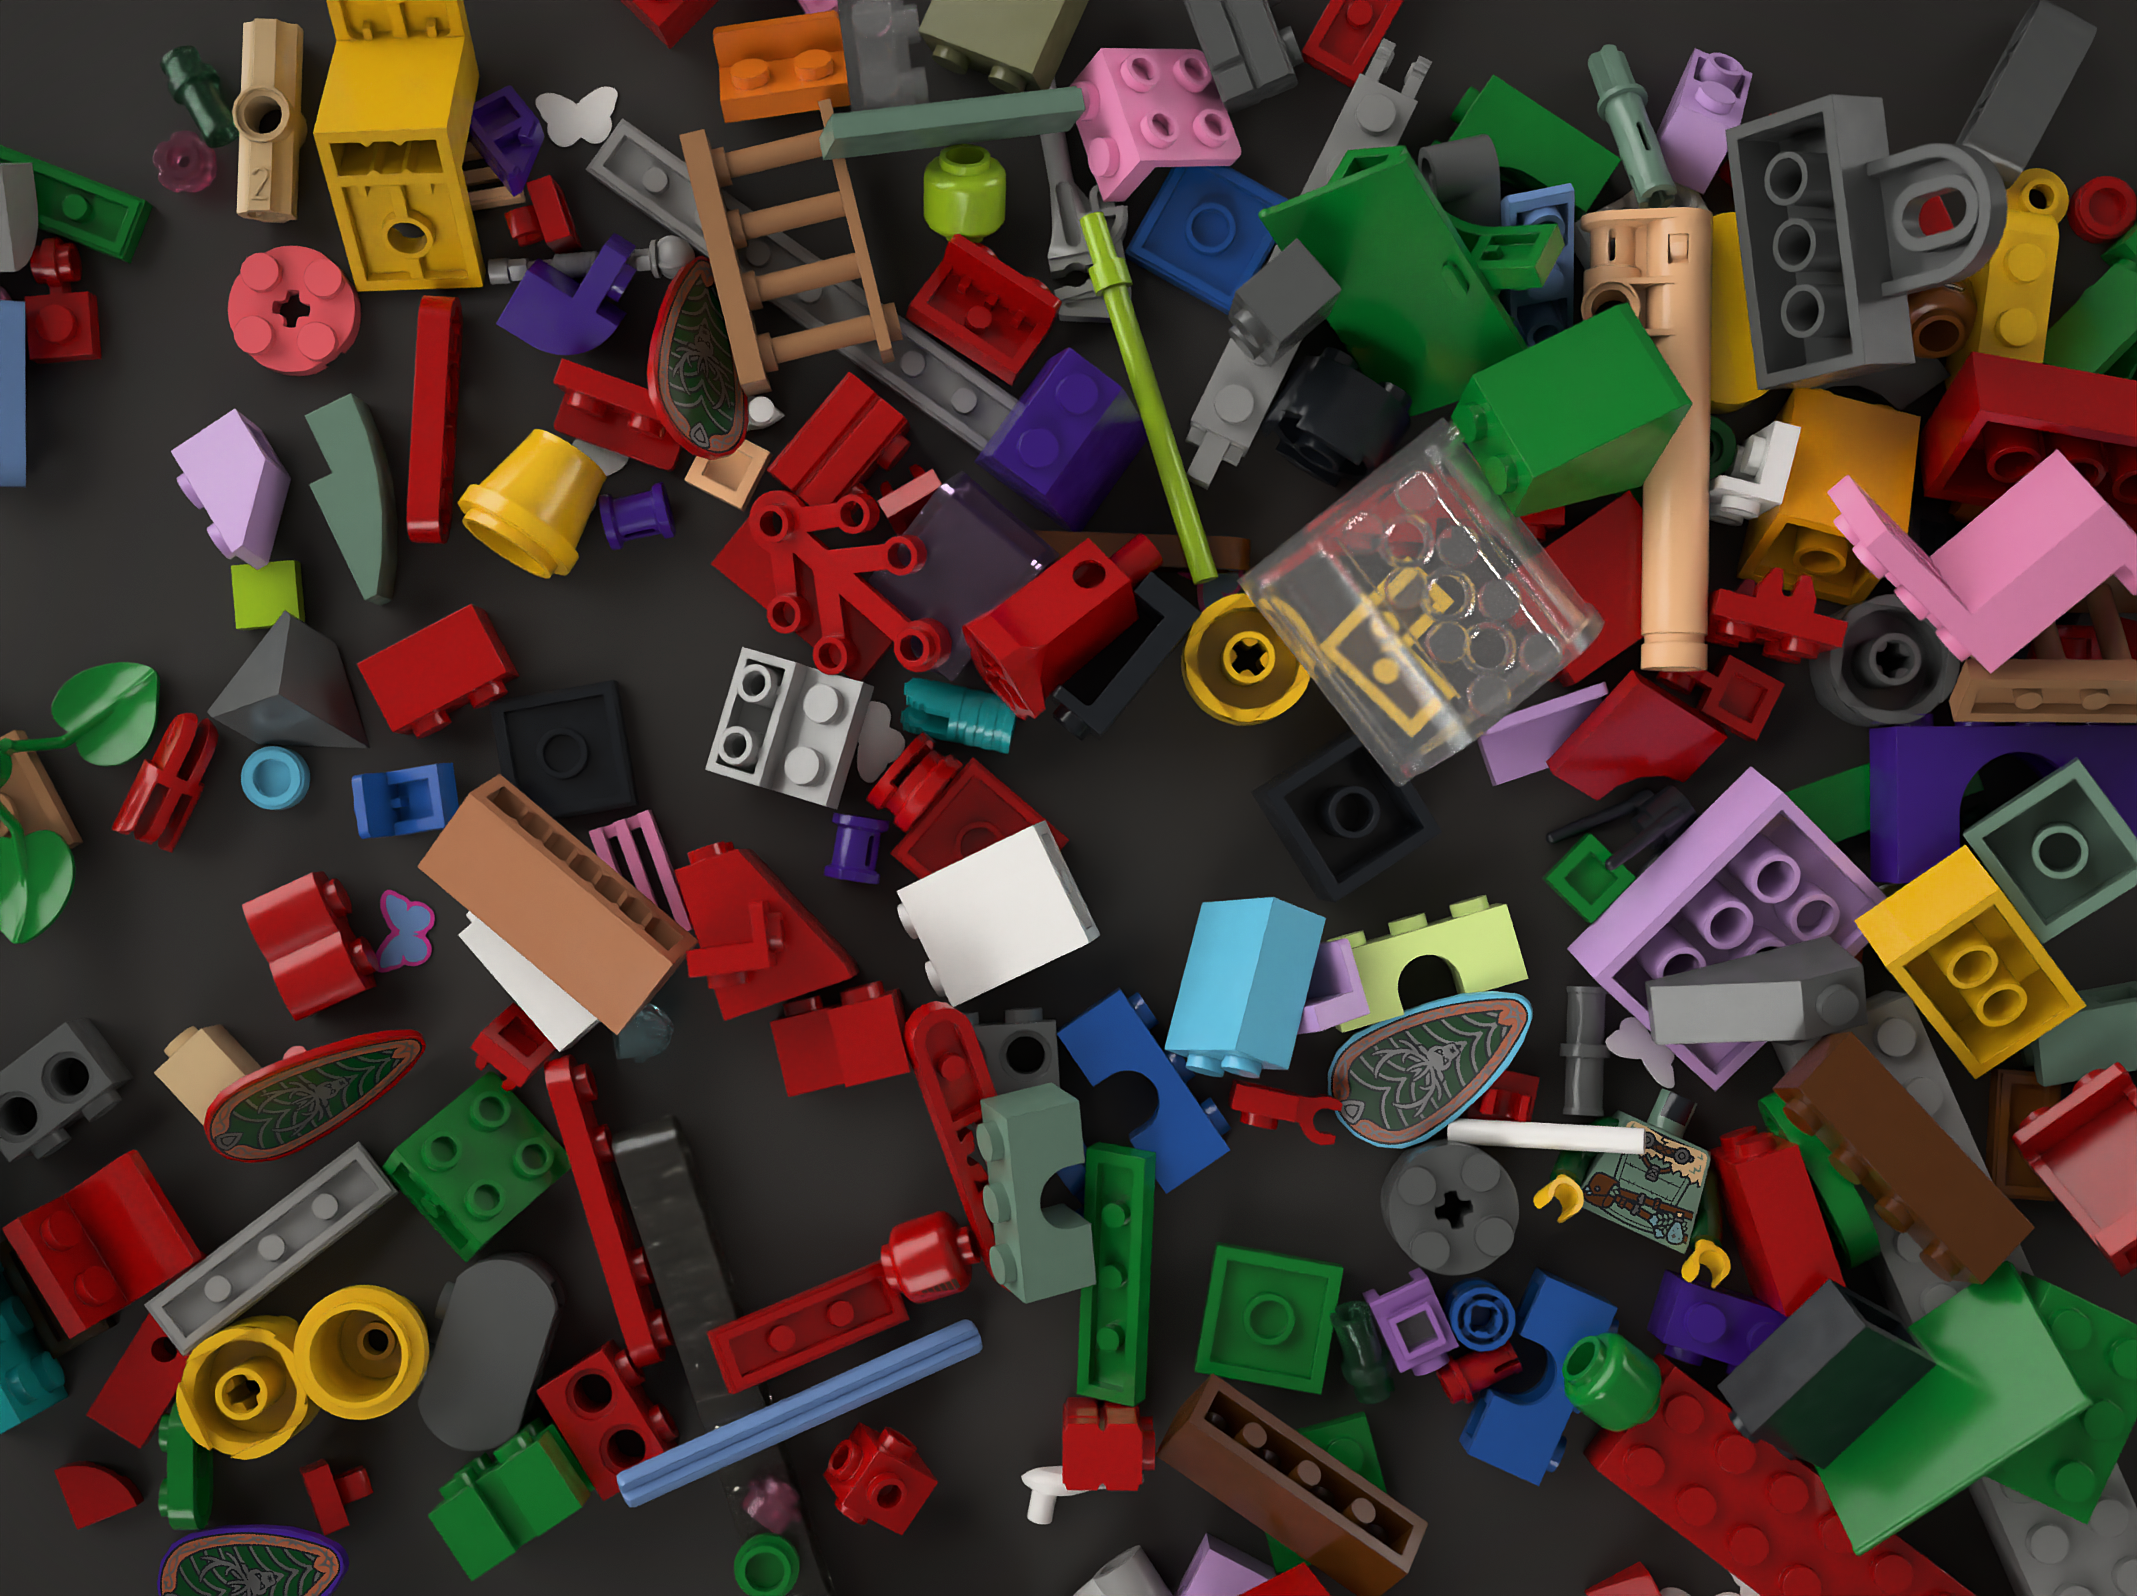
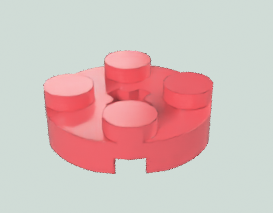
[228,246,361,376]

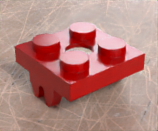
[1704,567,1848,664]

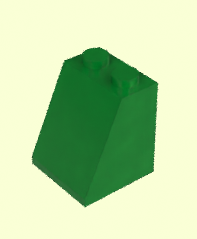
[1451,302,1693,519]

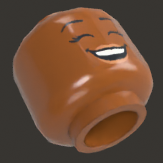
[1907,278,1977,359]

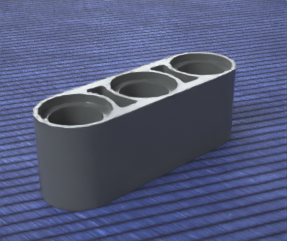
[1955,0,2097,190]

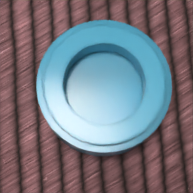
[241,746,311,810]

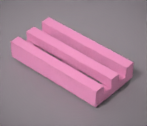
[589,810,694,931]

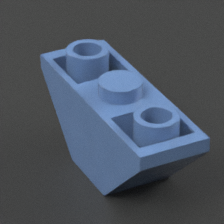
[1500,183,1575,347]

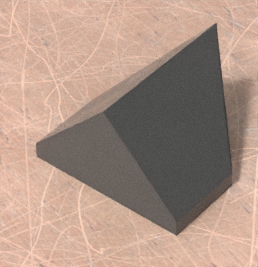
[207,610,370,748]

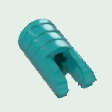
[900,677,1017,755]

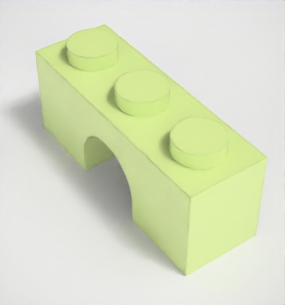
[1327,895,1529,1033]

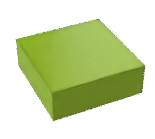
[231,560,306,631]

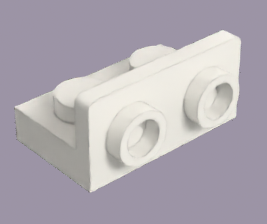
[1709,421,1801,526]

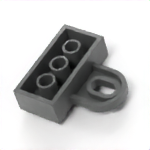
[1725,94,2008,390]

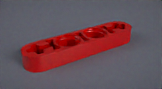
[406,295,463,544]

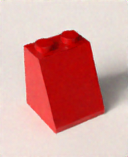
[674,841,860,1021]

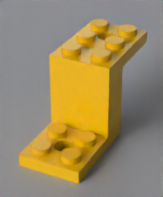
[313,0,486,292]

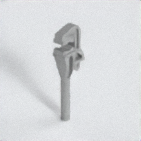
[1040,77,1132,323]

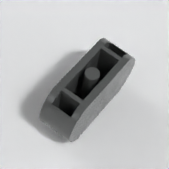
[418,1250,568,1451]

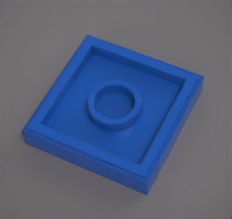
[1124,166,1289,315]

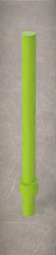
[1079,212,1219,585]

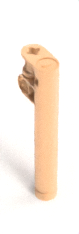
[1580,207,1713,672]

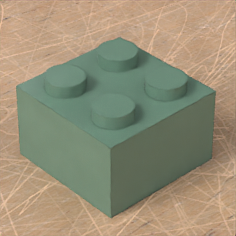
[1963,757,2137,944]

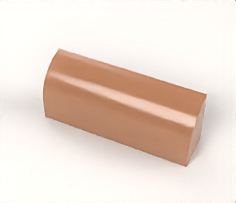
[417,774,698,1035]

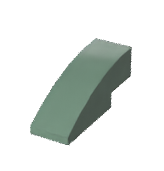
[304,393,398,606]

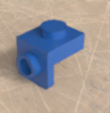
[351,763,459,839]

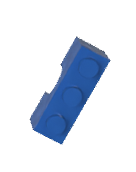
[1057,987,1232,1194]
[1459,1267,1619,1486]

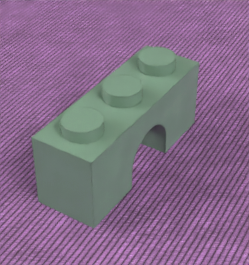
[976,1082,1096,1304]

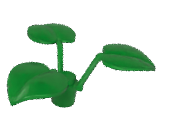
[0,662,160,944]

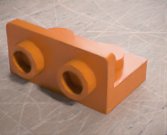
[713,10,851,123]

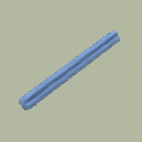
[617,1319,983,1507]

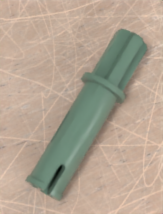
[1588,44,1677,209]

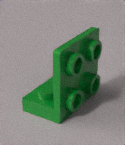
[381,1071,571,1263]

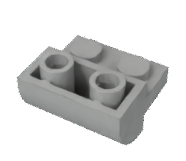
[705,647,874,809]

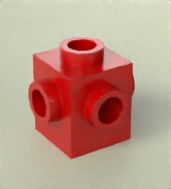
[823,1422,938,1536]

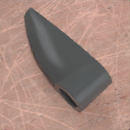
[1418,134,1501,300]

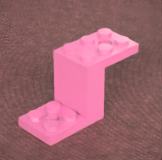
[1827,449,2137,674]

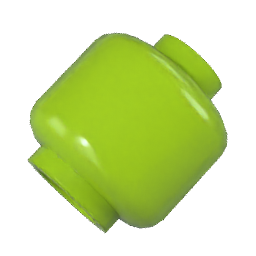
[924,144,1006,243]

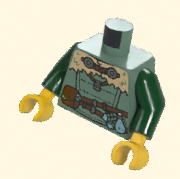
[1533,1088,1731,1289]

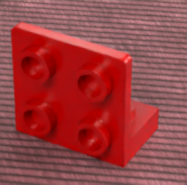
[2,1149,201,1339]

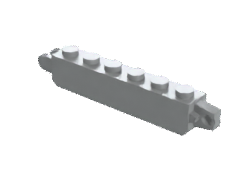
[1185,38,1432,490]

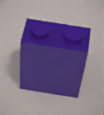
[974,347,1148,532]

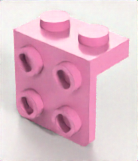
[1069,48,1241,202]

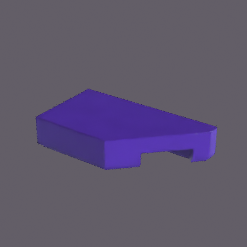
[468,85,545,197]

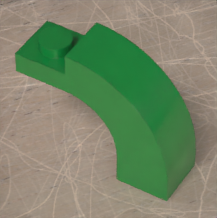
[1327,145,1565,296]

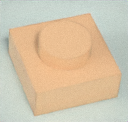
[684,439,773,512]

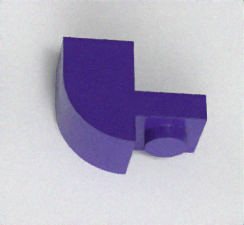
[496,232,637,355]

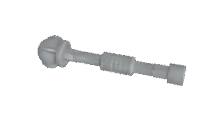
[488,235,695,285]

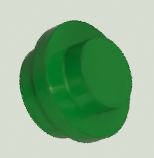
[734,1533,800,1596]

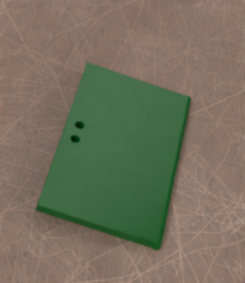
[1258,152,1529,417]
[1814,1260,2094,1556]

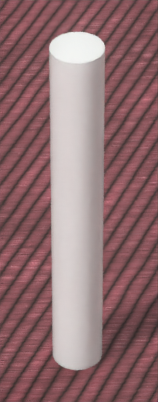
[1447,1118,1646,1155]

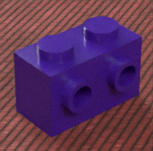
[1647,1269,1790,1374]

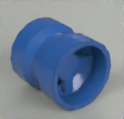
[1442,1277,1516,1352]

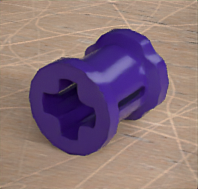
[599,482,676,551]
[824,812,890,884]

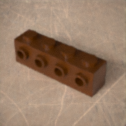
[1772,1032,2035,1284]
[1155,1373,1429,1596]

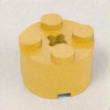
[1181,593,1313,726]
[176,1315,321,1460]

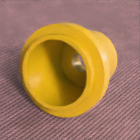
[458,429,607,579]
[293,1285,429,1420]

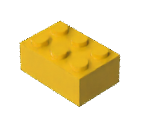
[1854,845,2086,1080]

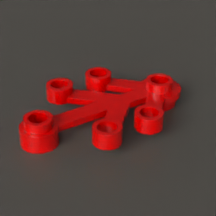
[749,490,952,675]

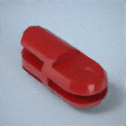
[111,712,219,853]

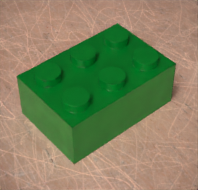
[1985,1271,2137,1525]

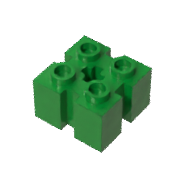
[427,1416,595,1582]

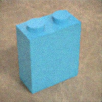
[1164,897,1326,1078]

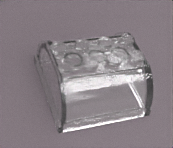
[1237,417,1605,786]

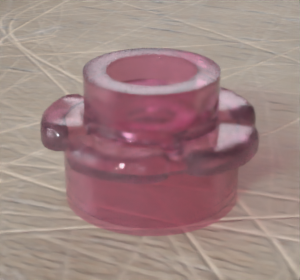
[153,130,217,193]
[740,1474,802,1535]

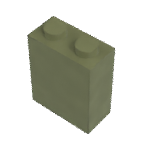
[918,0,1089,94]

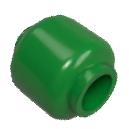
[1562,1332,1662,1432]

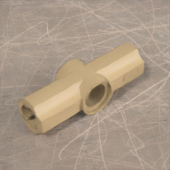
[232,18,308,223]

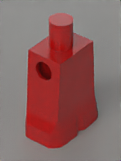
[962,533,1163,720]

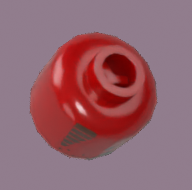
[881,1210,981,1304]

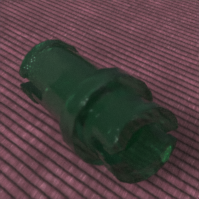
[160,45,239,148]
[1330,1301,1395,1404]

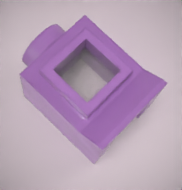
[1362,1267,1459,1376]

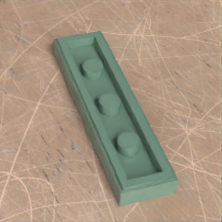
[819,86,1086,161]

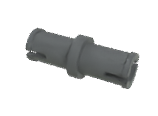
[1559,986,1611,1116]

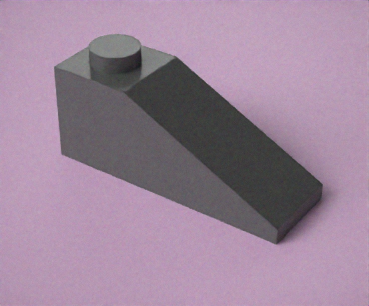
[1645,936,1868,1045]

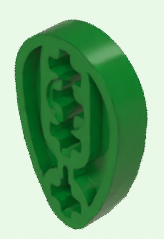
[1758,1092,1881,1270]

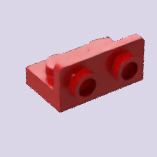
[553,358,683,472]

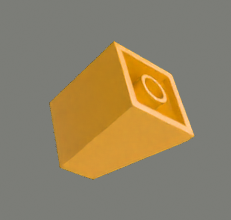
[1736,388,1921,606]

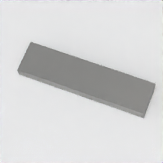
[144,1141,400,1356]

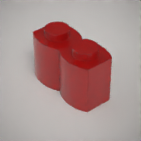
[242,871,379,1021]

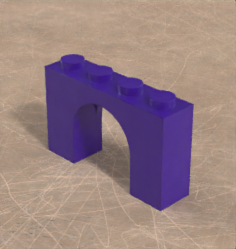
[1869,714,2137,883]

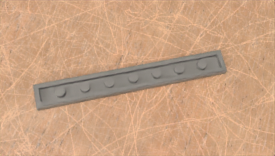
[586,118,1018,453]

